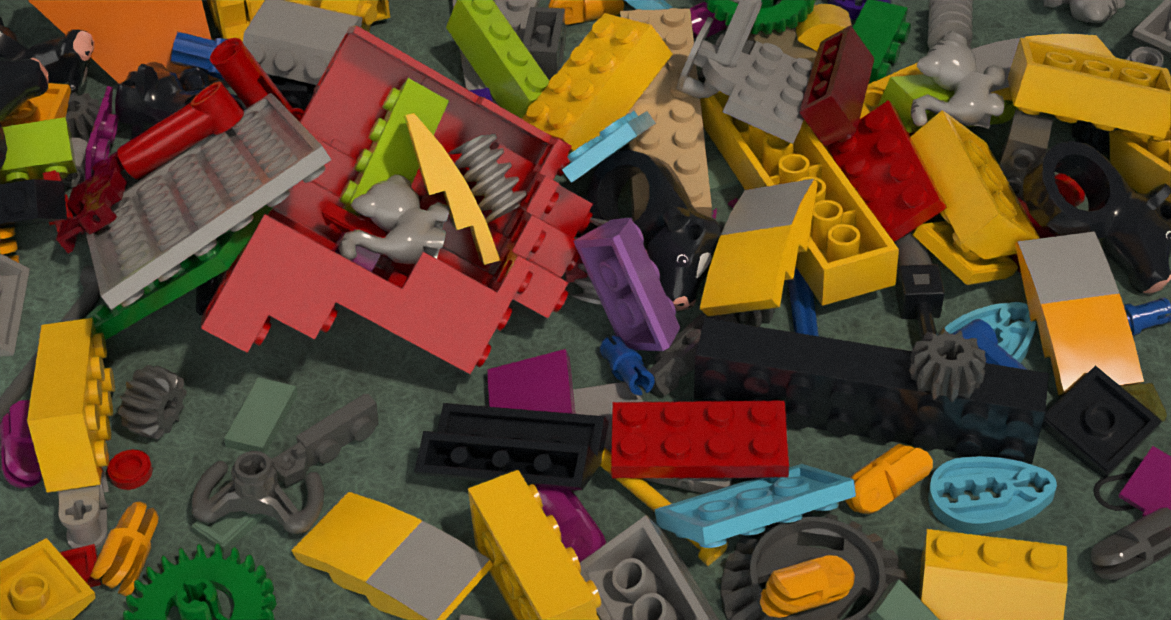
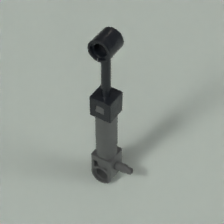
[894,228,945,339]

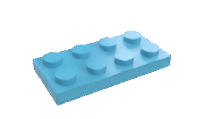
[562,111,656,183]
[655,464,856,548]

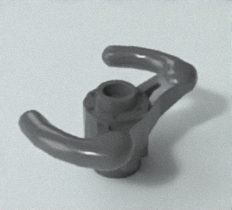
[192,451,324,534]

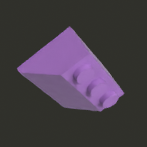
[573,218,680,351]

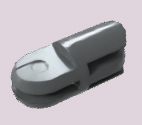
[1090,508,1171,580]

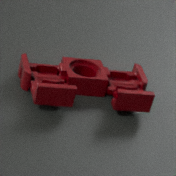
[56,151,127,254]

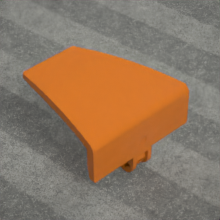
[28,0,218,84]

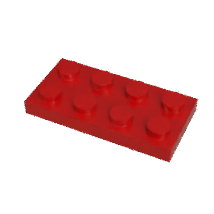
[828,100,947,242]
[611,401,789,478]

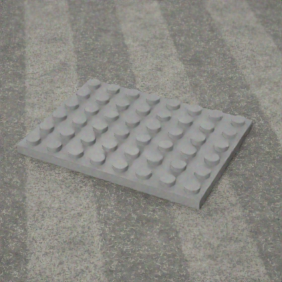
[85,93,332,310]

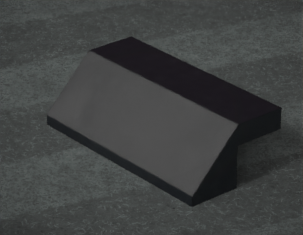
[414,403,609,491]

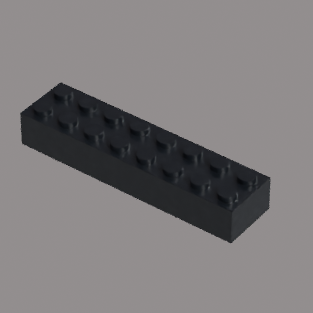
[693,318,1049,465]

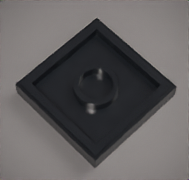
[1042,365,1162,478]

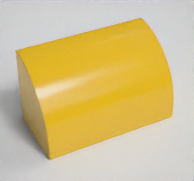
[796,4,851,52]

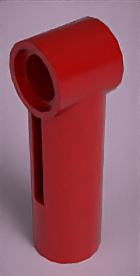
[210,37,304,121]
[117,82,244,180]

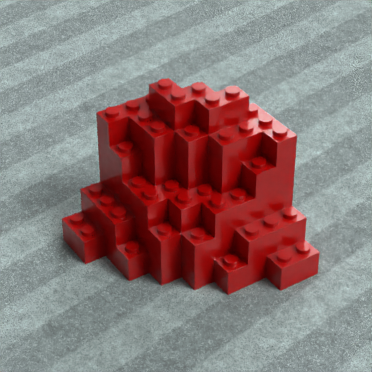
[201,25,593,374]

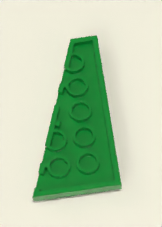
[77,205,274,340]

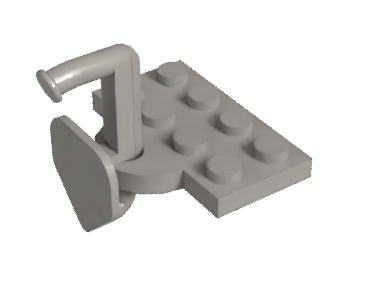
[676,0,814,144]

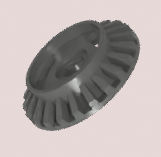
[721,512,908,620]

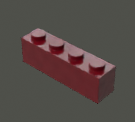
[799,25,874,147]

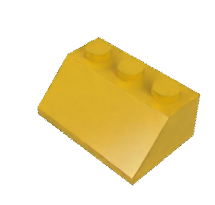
[919,529,1068,620]

